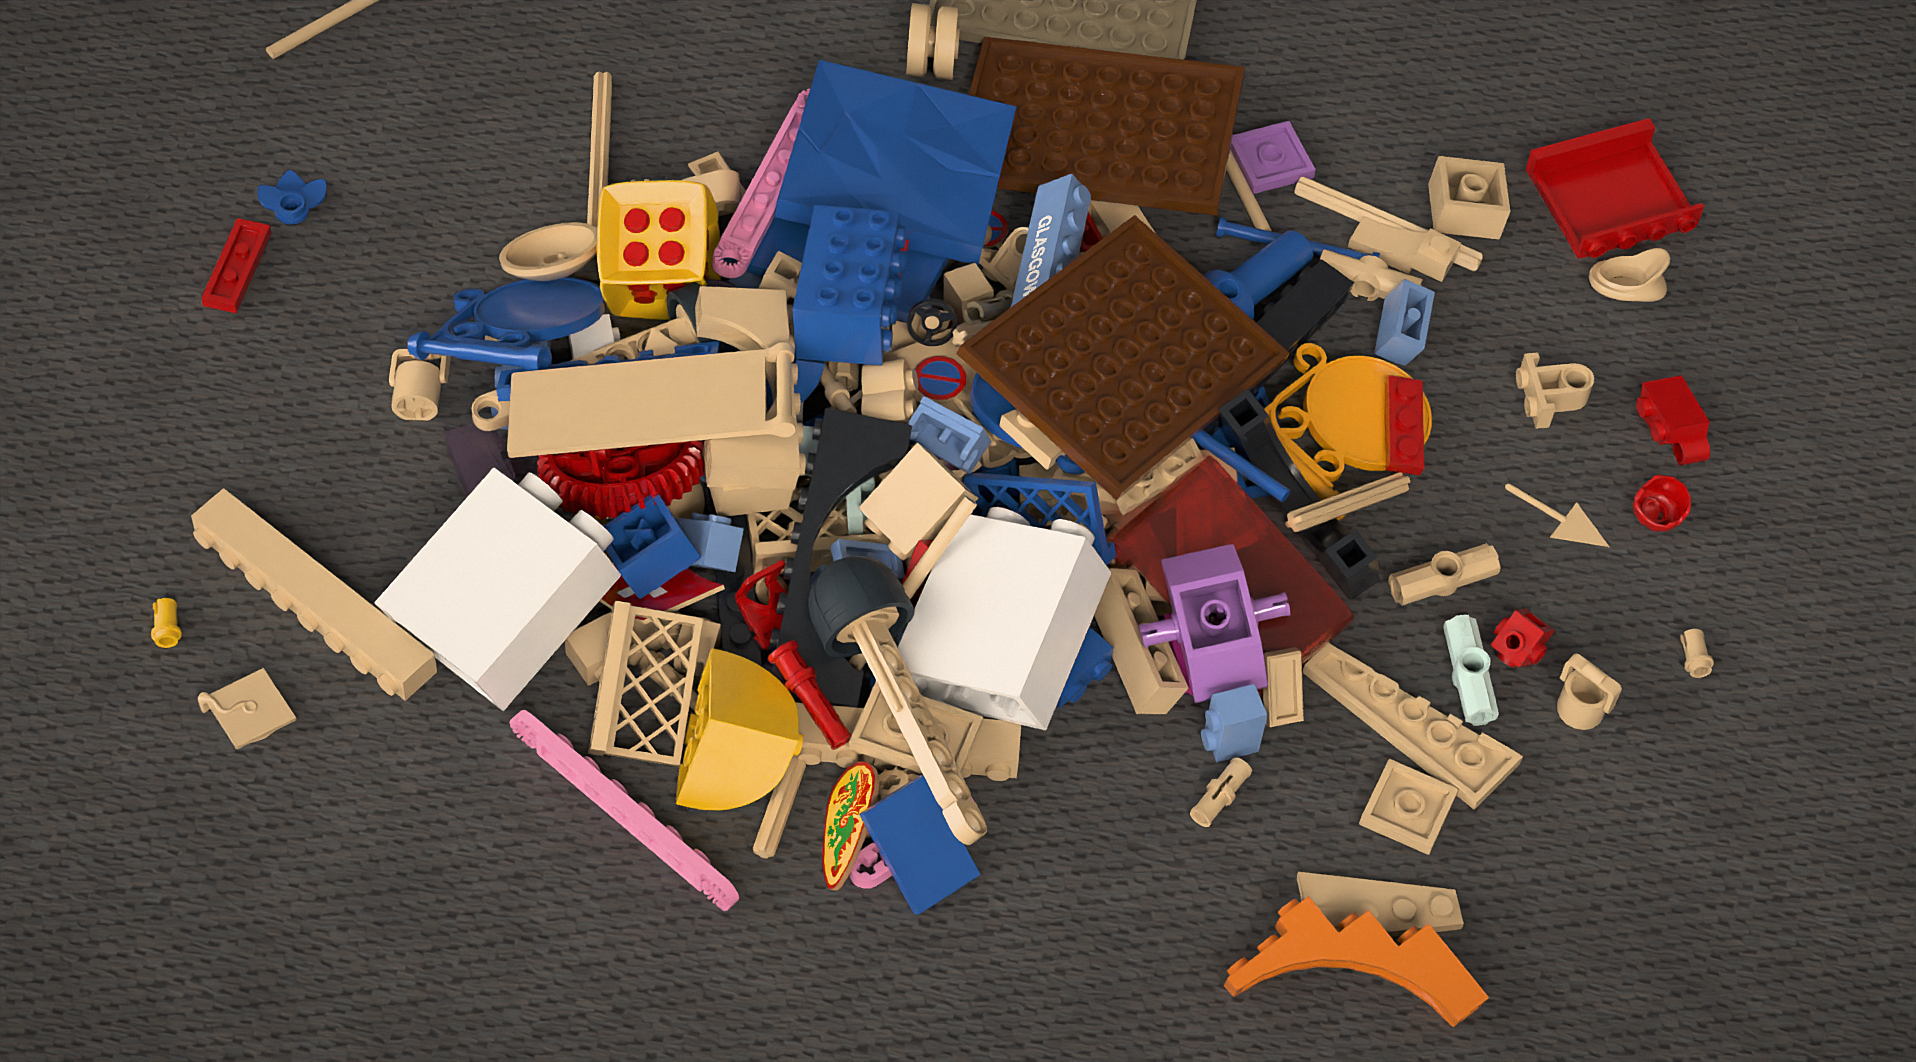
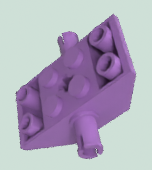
[1139,544,1291,703]

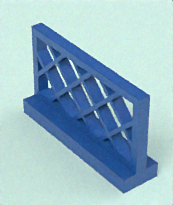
[964,473,1116,565]

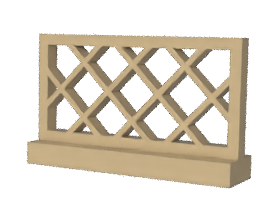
[746,482,891,574]
[588,601,703,766]

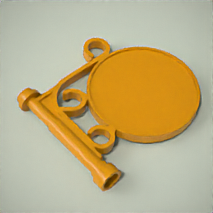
[1264,343,1432,521]

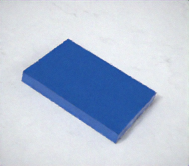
[859,775,981,915]

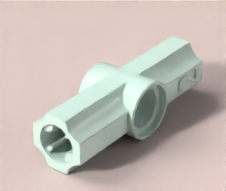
[1443,614,1499,726]

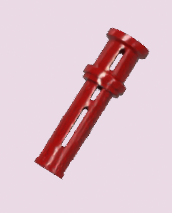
[768,640,852,750]

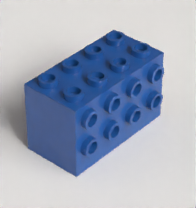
[792,205,907,366]

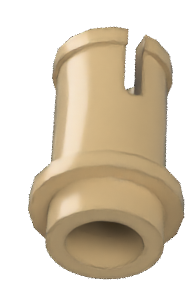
[1680,629,1714,678]

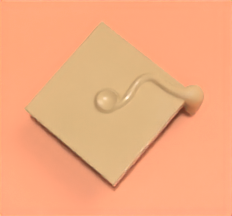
[198,668,296,750]

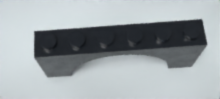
[1218,389,1380,600]

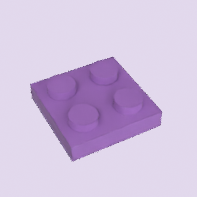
[1230,121,1316,194]

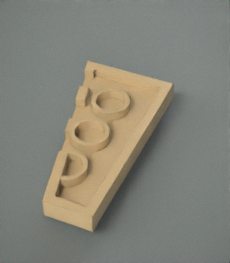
[1297,872,1464,937]

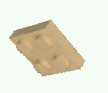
[1359,759,1459,855]

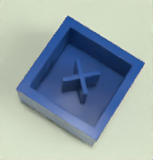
[603,494,701,599]

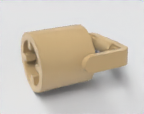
[389,349,451,421]
[1557,654,1622,730]

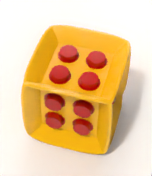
[597,180,721,320]

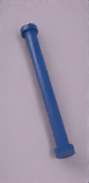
[1216,217,1380,260]

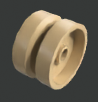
[906,3,960,80]

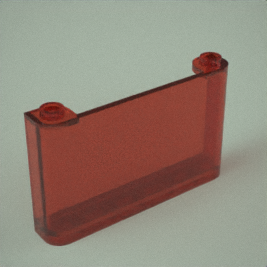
[1108,455,1354,700]

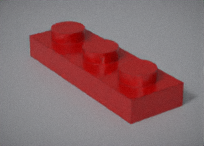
[201,218,272,314]
[1385,375,1424,475]

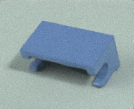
[908,396,991,475]

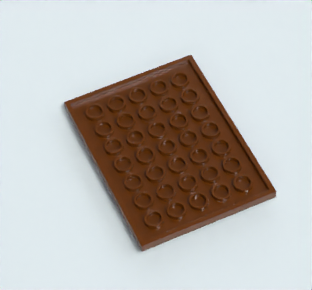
[969,36,1245,215]
[956,215,1290,500]

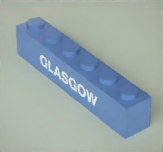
[1011,174,1091,307]

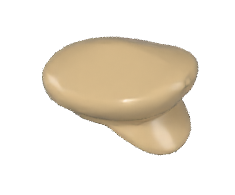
[1589,248,1670,302]

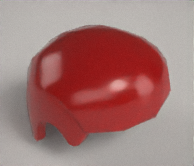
[1632,475,1691,532]

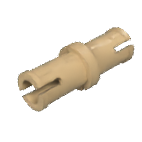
[1190,757,1252,827]

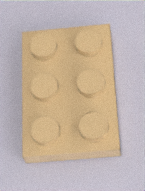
[849,681,983,774]

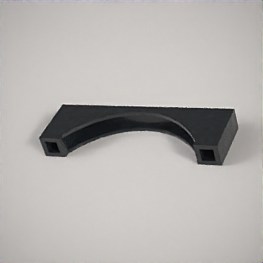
[765,408,912,708]

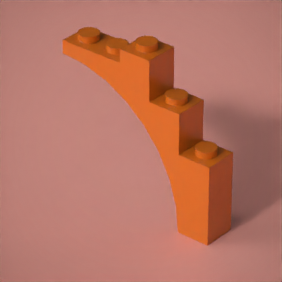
[1224,896,1489,1028]

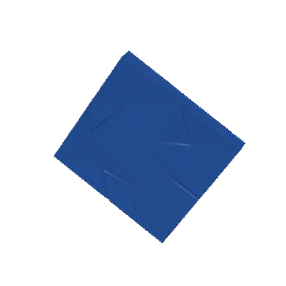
[775,60,1016,265]

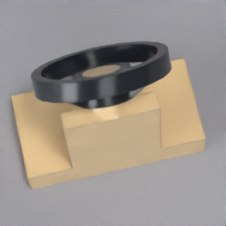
[891,298,957,352]

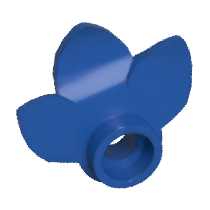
[257,170,327,225]

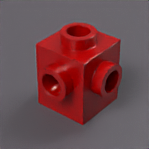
[1491,608,1555,668]

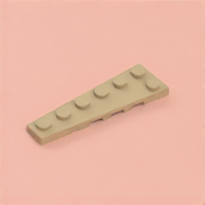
[1302,643,1523,810]

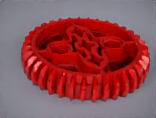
[537,440,705,520]

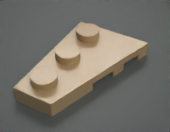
[1114,438,1205,516]

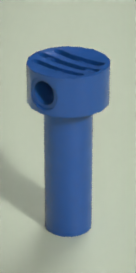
[1203,231,1313,320]

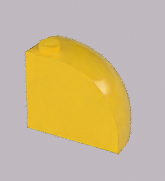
[676,648,804,811]

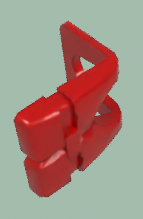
[735,560,787,650]

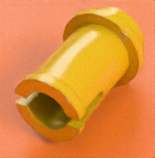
[151,598,182,648]

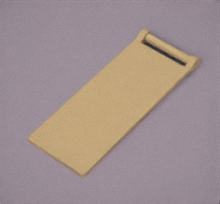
[507,342,796,458]

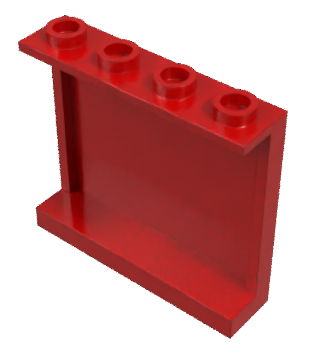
[1525,118,1705,259]

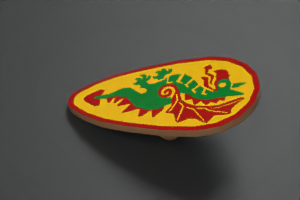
[822,762,879,891]

